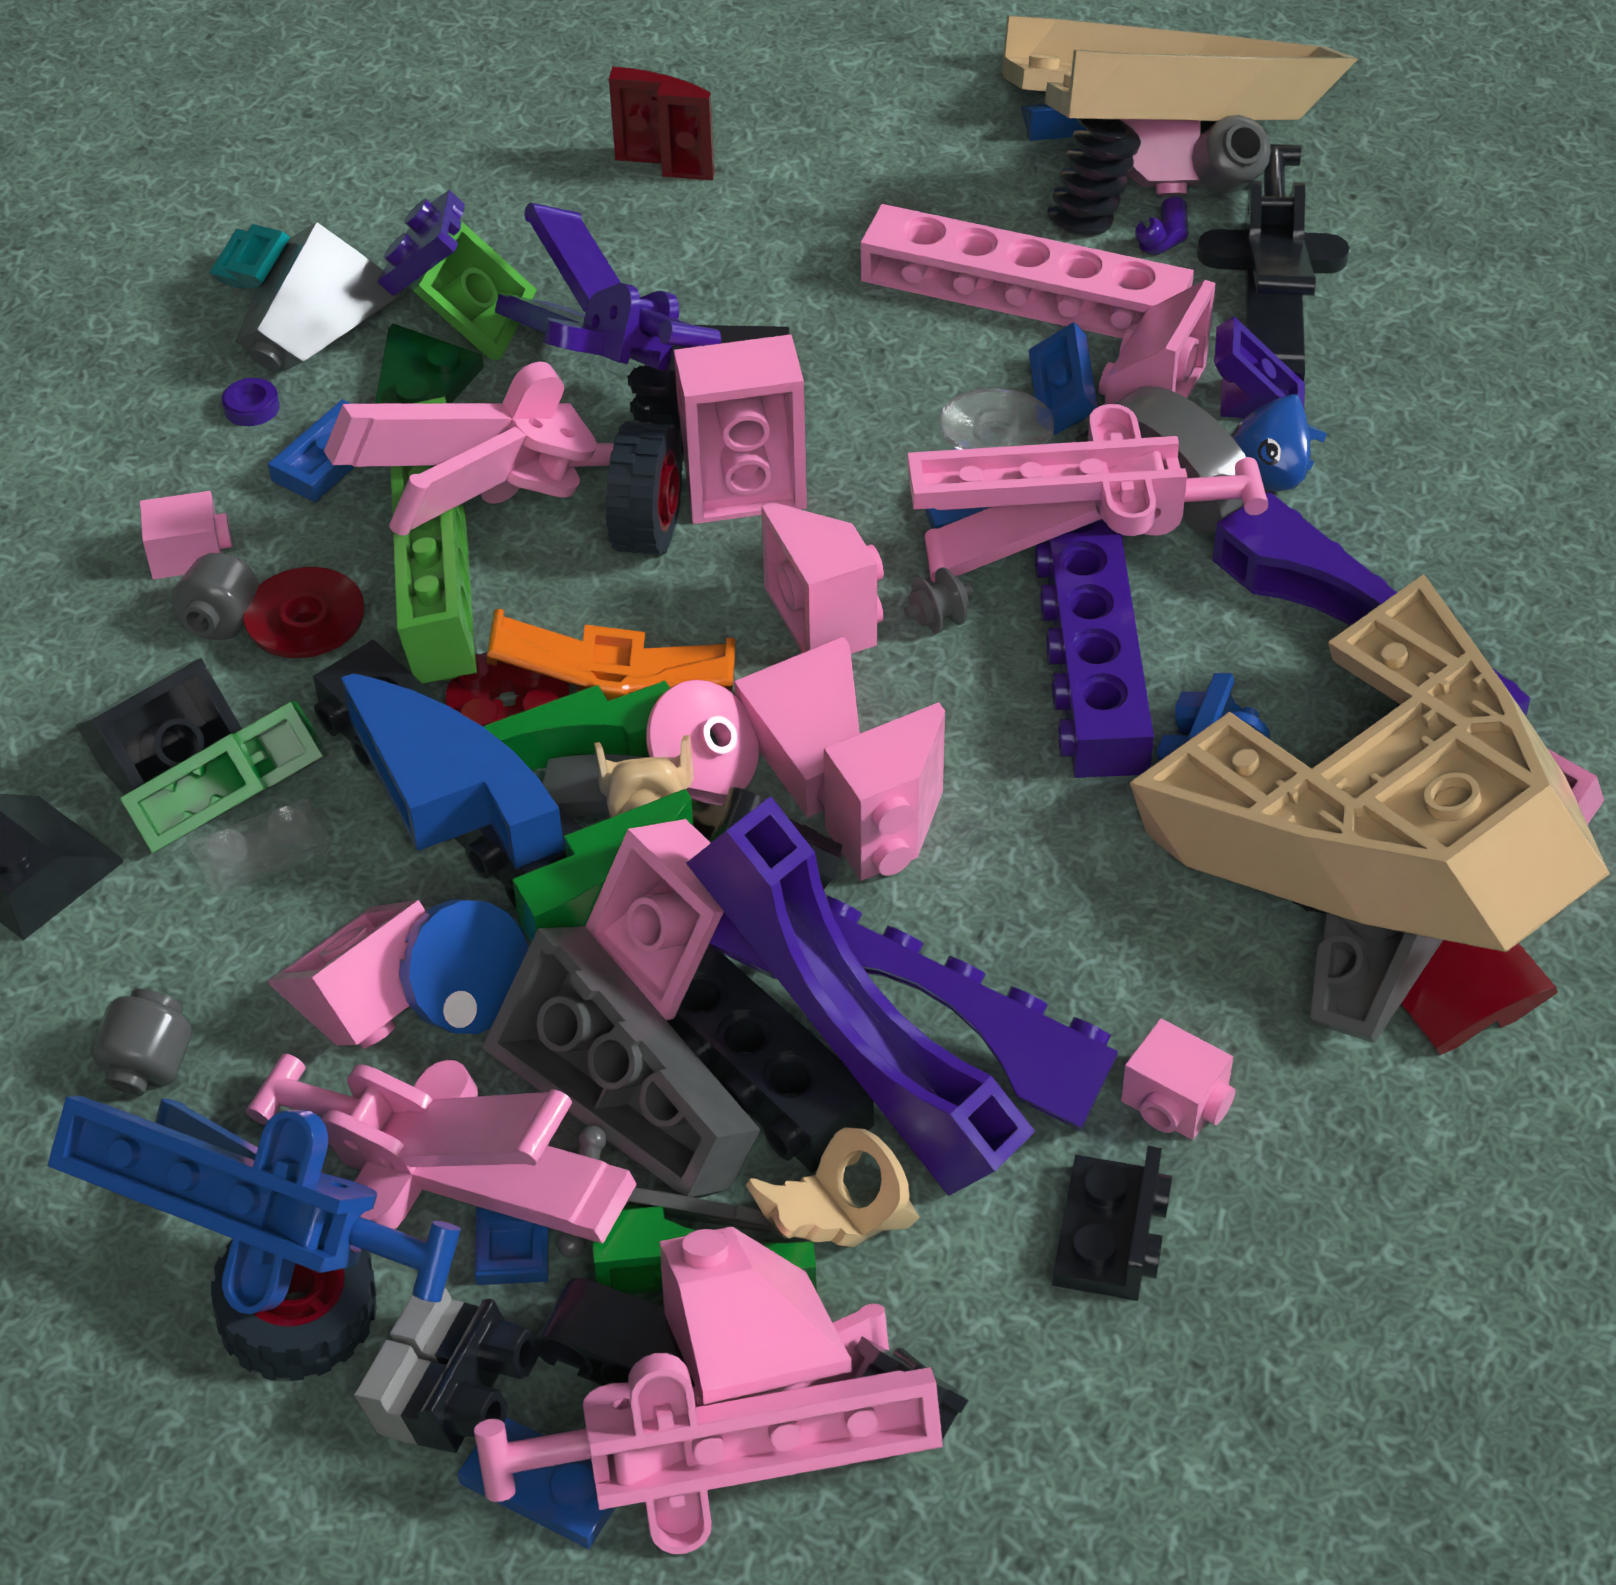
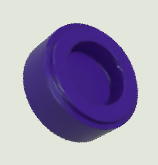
[222,378,280,426]

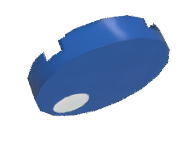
[399,899,528,1034]

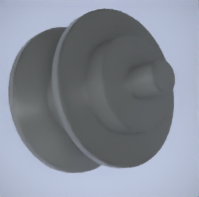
[904,567,973,634]

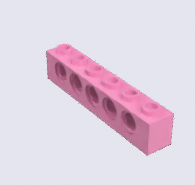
[861,204,1194,339]

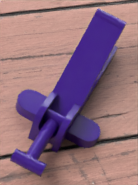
[494,203,721,371]

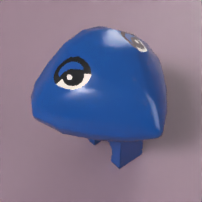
[1230,394,1327,492]

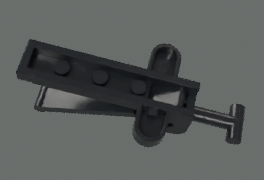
[1197,144,1349,382]

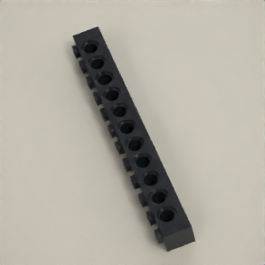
[313,639,874,1173]

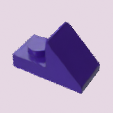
[1214,316,1305,418]

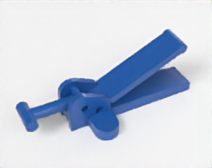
[47,1096,461,1314]

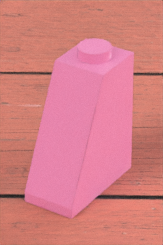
[734,636,860,818]

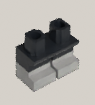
[354,1287,539,1453]

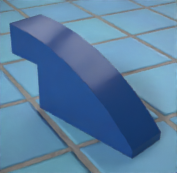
[341,673,564,869]

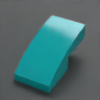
[209,224,290,289]

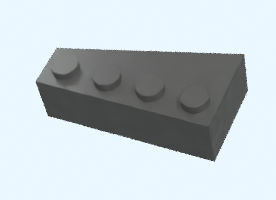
[482,926,760,1197]

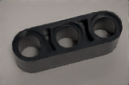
[535,1278,695,1387]

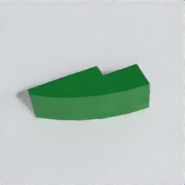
[513,788,693,942]

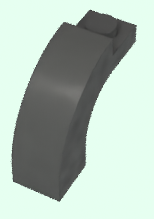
[1075,386,1246,533]

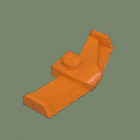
[487,609,736,701]

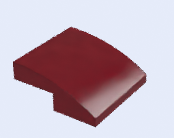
[609,66,715,180]
[1400,940,1558,1055]

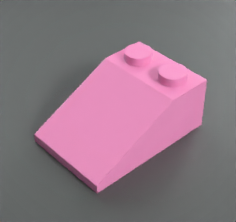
[674,334,807,524]

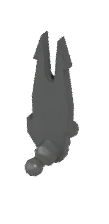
[557,1125,778,1258]

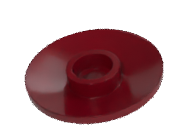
[243,567,365,658]

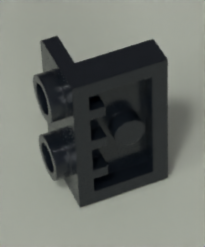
[1052,1146,1173,1301]

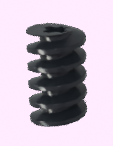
[1047,118,1141,235]

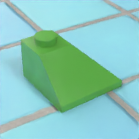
[408,220,537,360]

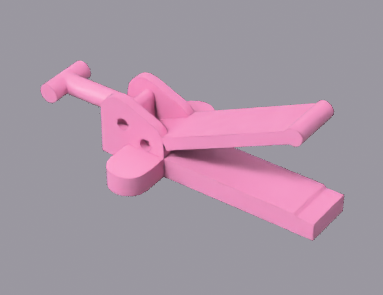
[324,362,614,536]
[907,404,1268,583]
[246,1053,637,1244]
[474,1304,943,1554]

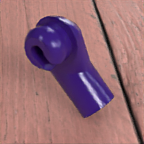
[1135,197,1189,255]

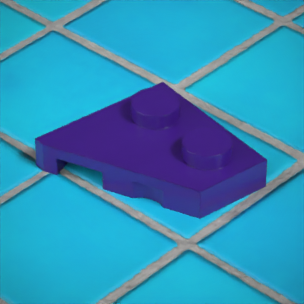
[377,190,465,296]

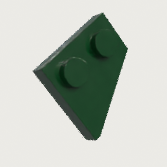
[375,324,484,404]

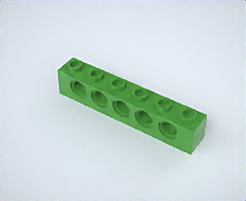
[391,397,477,684]

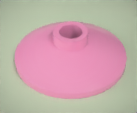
[646,680,759,795]

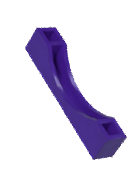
[1212,492,1531,716]
[686,796,1035,1196]
[709,895,1118,1131]

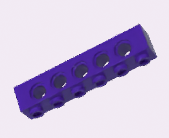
[1035,519,1154,778]

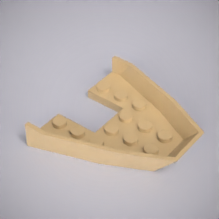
[1001,15,1358,121]
[1130,574,1610,952]

